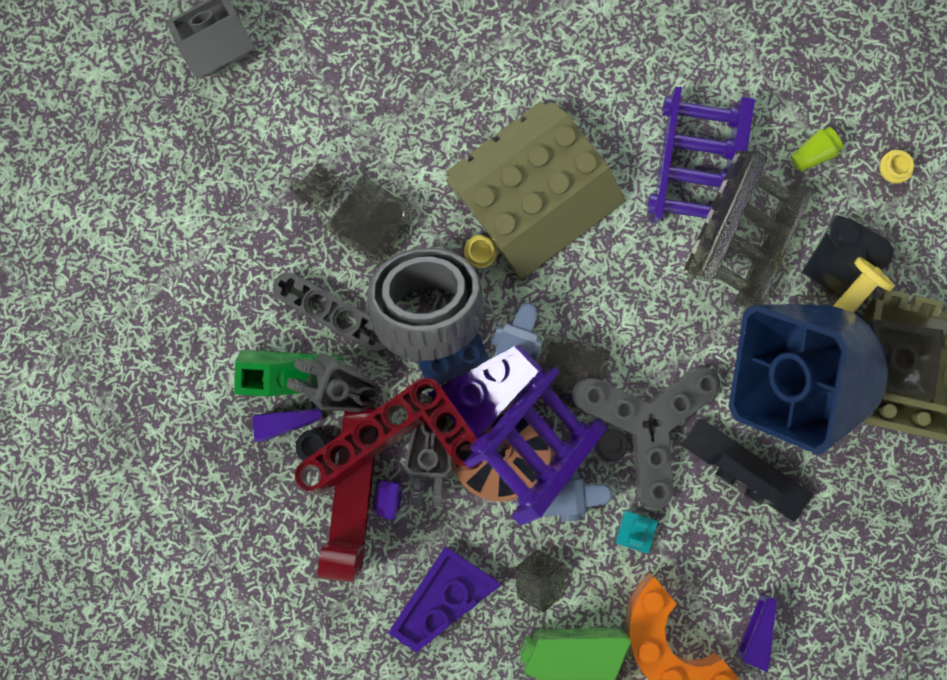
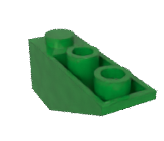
[234,350,343,397]

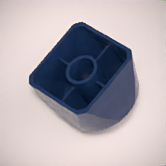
[729,304,888,455]

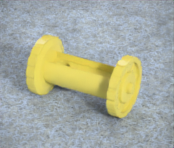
[833,257,895,313]

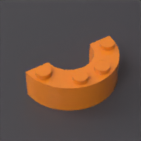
[625,573,739,680]

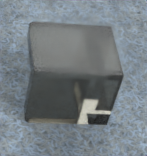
[289,164,343,215]
[515,549,565,613]

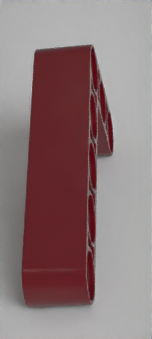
[295,378,483,494]
[317,408,378,582]

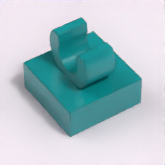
[614,510,658,554]

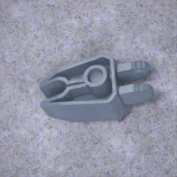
[491,303,542,360]
[516,472,613,522]

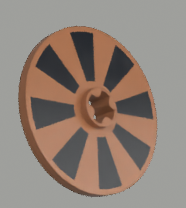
[453,403,553,502]

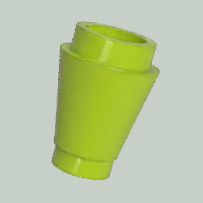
[791,127,844,172]

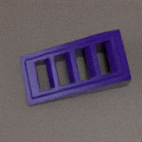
[252,409,325,442]
[372,479,403,520]
[736,593,777,672]

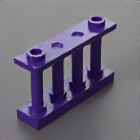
[647,86,755,235]
[464,367,608,526]

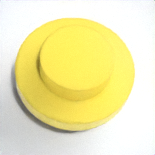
[879,150,914,184]
[464,235,497,268]

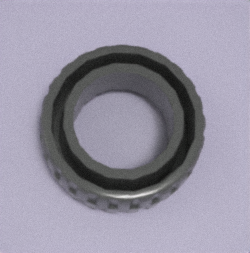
[367,247,484,360]

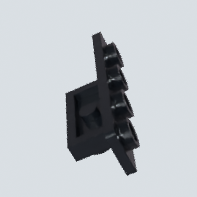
[681,419,812,522]

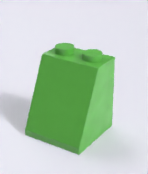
[519,628,631,680]

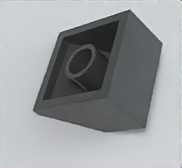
[166,0,255,79]

